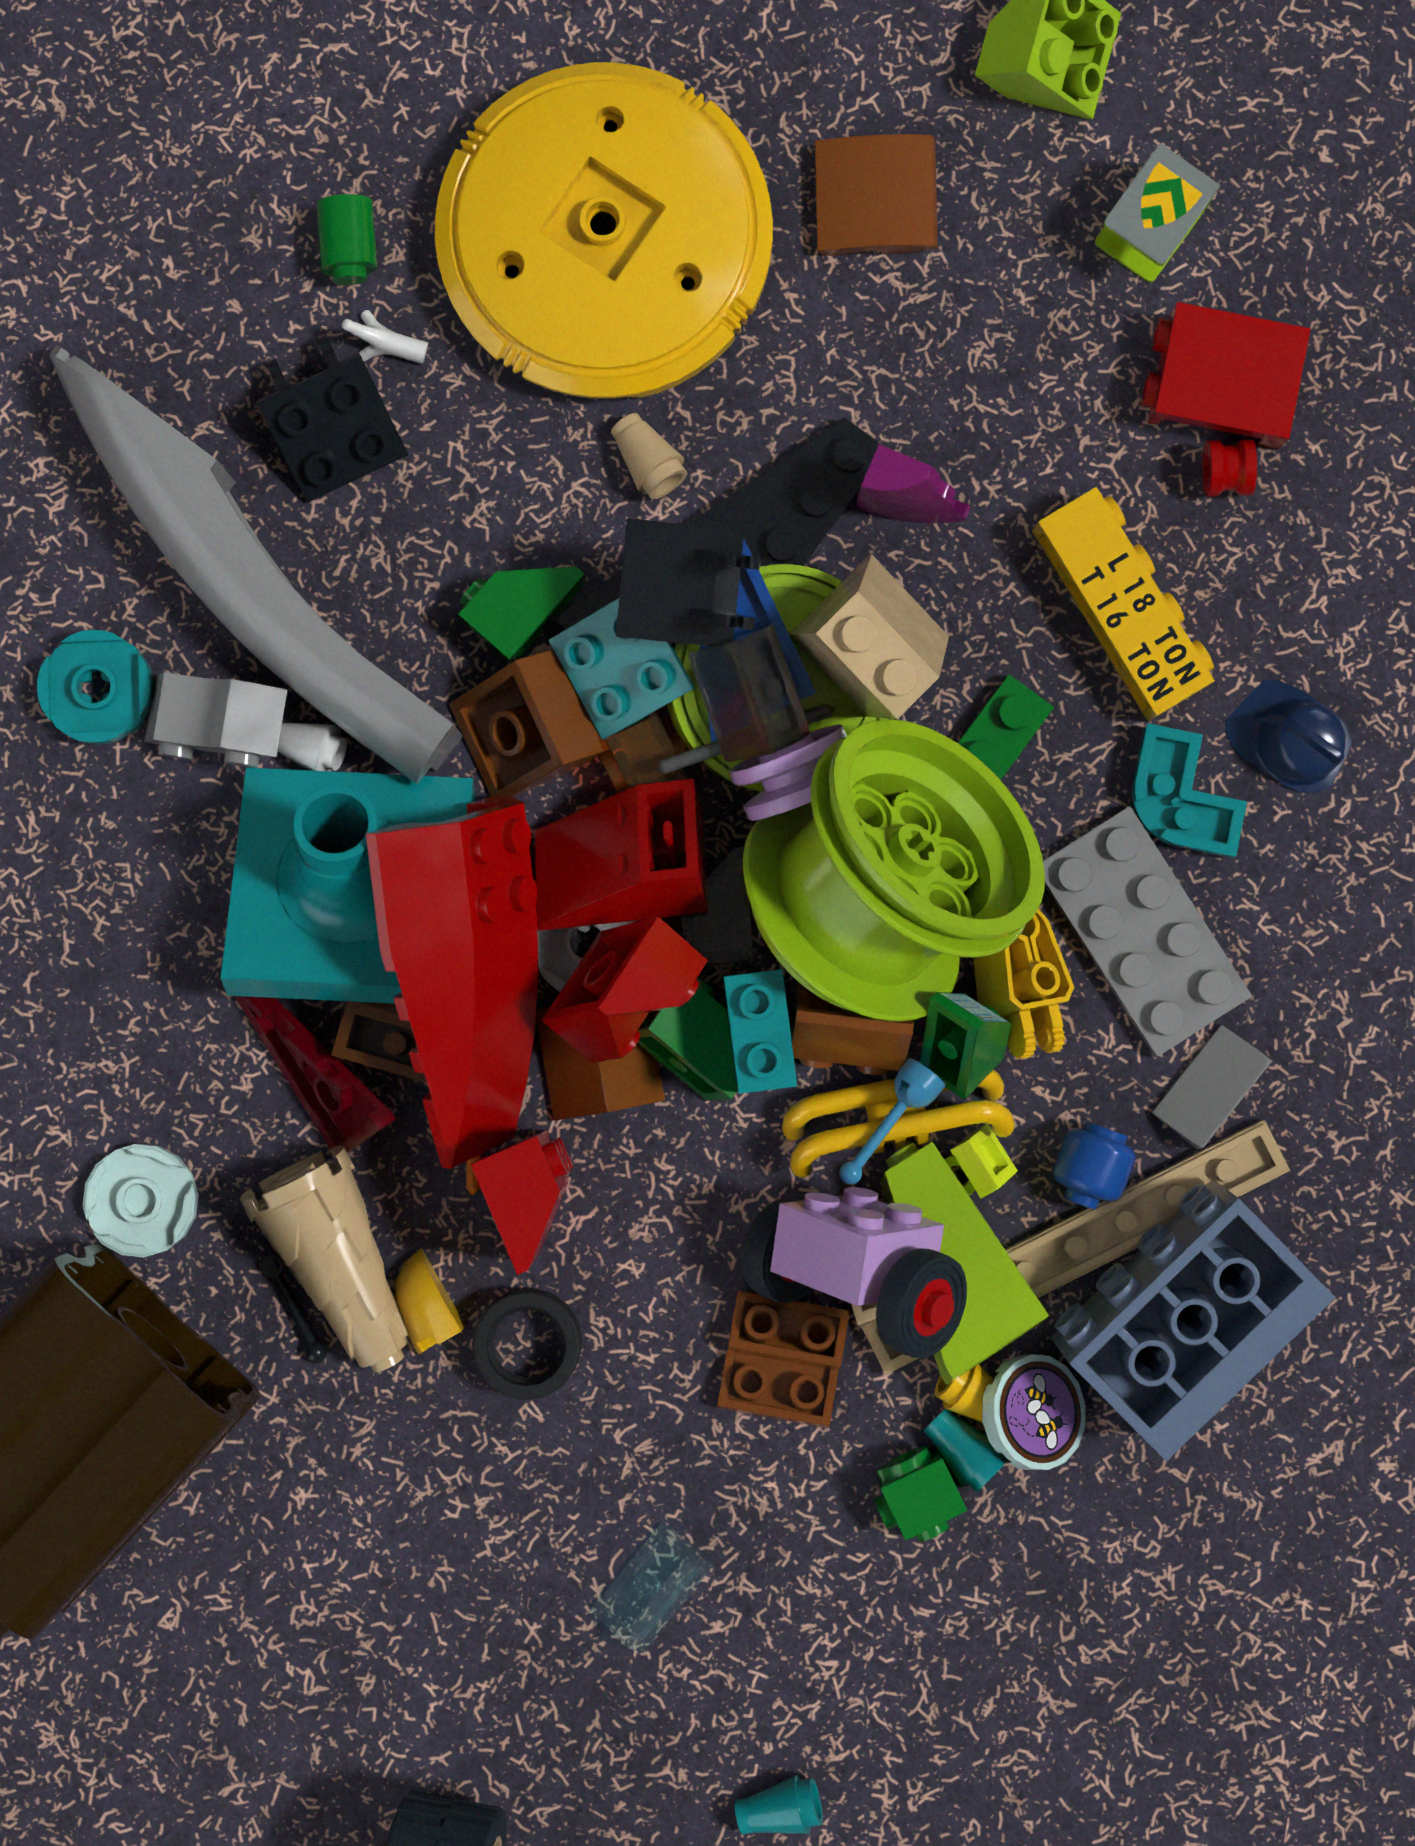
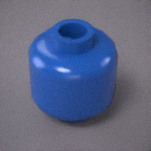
[1052,1121,1136,1210]

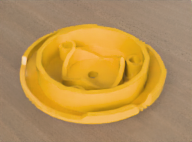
[435,62,773,399]

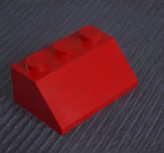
[471,1130,574,1275]

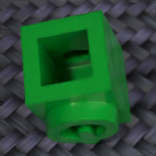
[873,1446,968,1542]

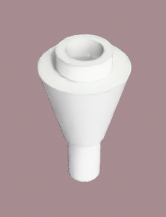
[277,723,347,771]

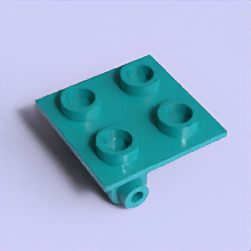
[549,598,695,740]

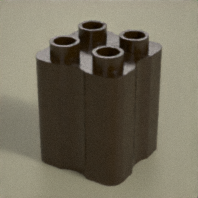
[0,1244,261,1641]

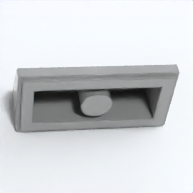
[1151,1025,1272,1149]

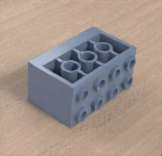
[1050,1179,1336,1462]

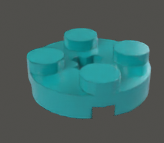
[37,630,154,745]

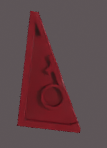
[235,996,396,1153]

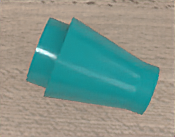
[923,1409,1008,1493]
[735,1775,823,1835]

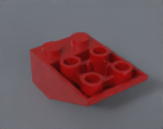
[535,779,708,931]

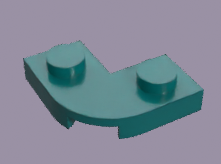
[1132,723,1247,858]

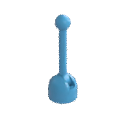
[839,1058,946,1184]

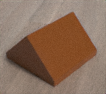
[536,1006,665,1121]

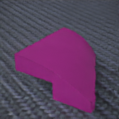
[855,444,971,524]

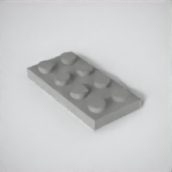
[1043,806,1252,1057]

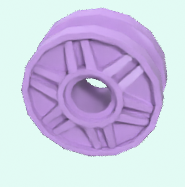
[729,724,847,821]

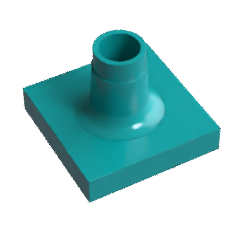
[220,767,475,1003]

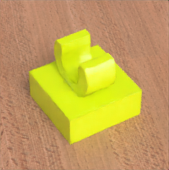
[945,1124,1018,1199]

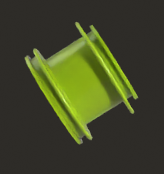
[743,719,1045,1022]

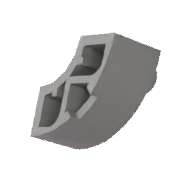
[144,672,287,768]

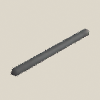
[655,703,836,774]

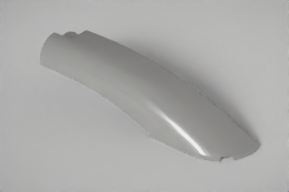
[49,345,463,785]

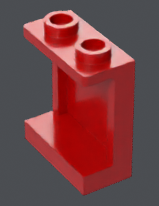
[1141,302,1311,450]

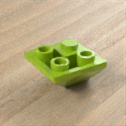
[975,0,1122,119]

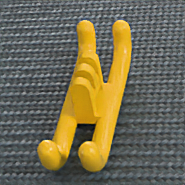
[782,1070,1014,1178]

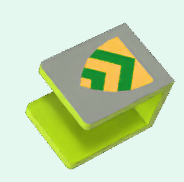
[1095,143,1221,283]

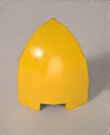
[394,1248,466,1354]

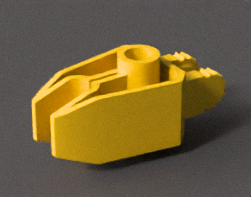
[973,908,1075,1059]

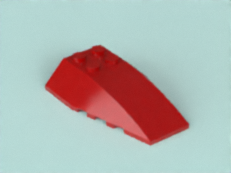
[366,794,538,1169]

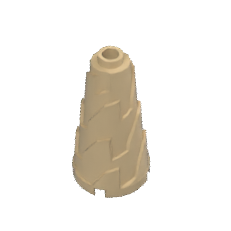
[240,1146,408,1373]

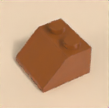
[449,649,610,797]
[791,981,914,1075]

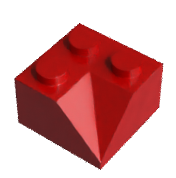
[542,916,708,1063]

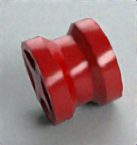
[1202,439,1257,497]

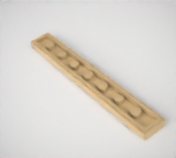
[861,1119,1290,1375]

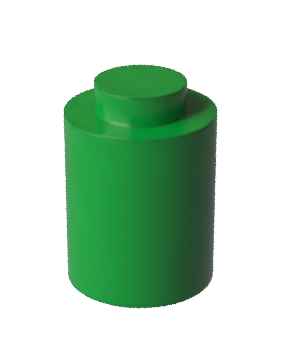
[316,194,378,285]

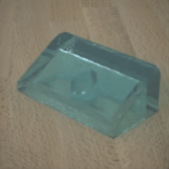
[590,1522,714,1653]

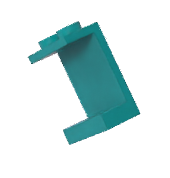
[723,969,797,1094]

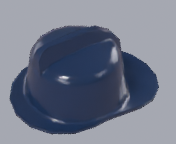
[1225,680,1352,793]

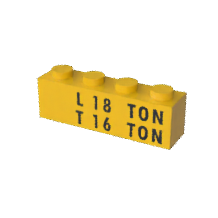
[1032,486,1215,722]

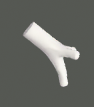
[342,310,429,364]

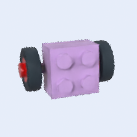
[742,1187,967,1358]

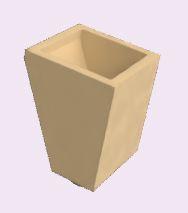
[789,554,949,719]

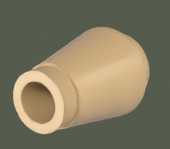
[611,413,687,499]

